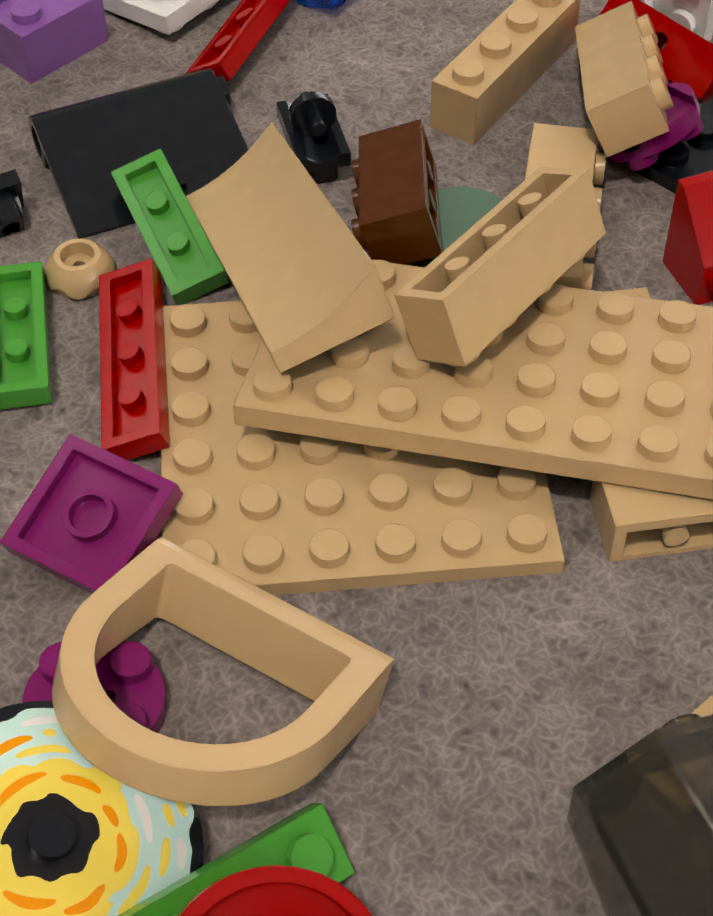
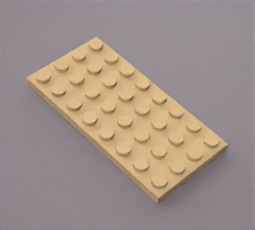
[233,260,713,500]

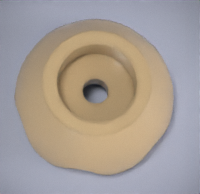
[45,239,115,300]

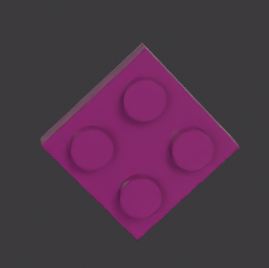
[0,434,183,594]

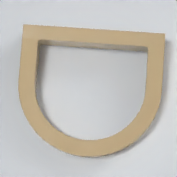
[52,537,395,806]

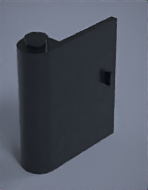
[28,68,249,239]

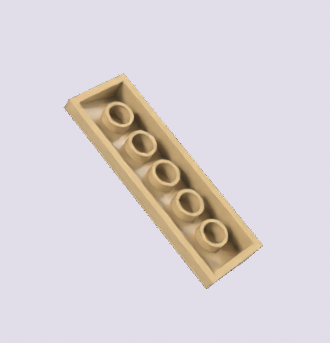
[186,122,395,373]

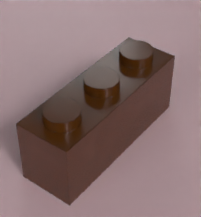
[351,119,442,265]

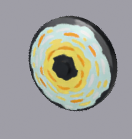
[0,701,204,916]

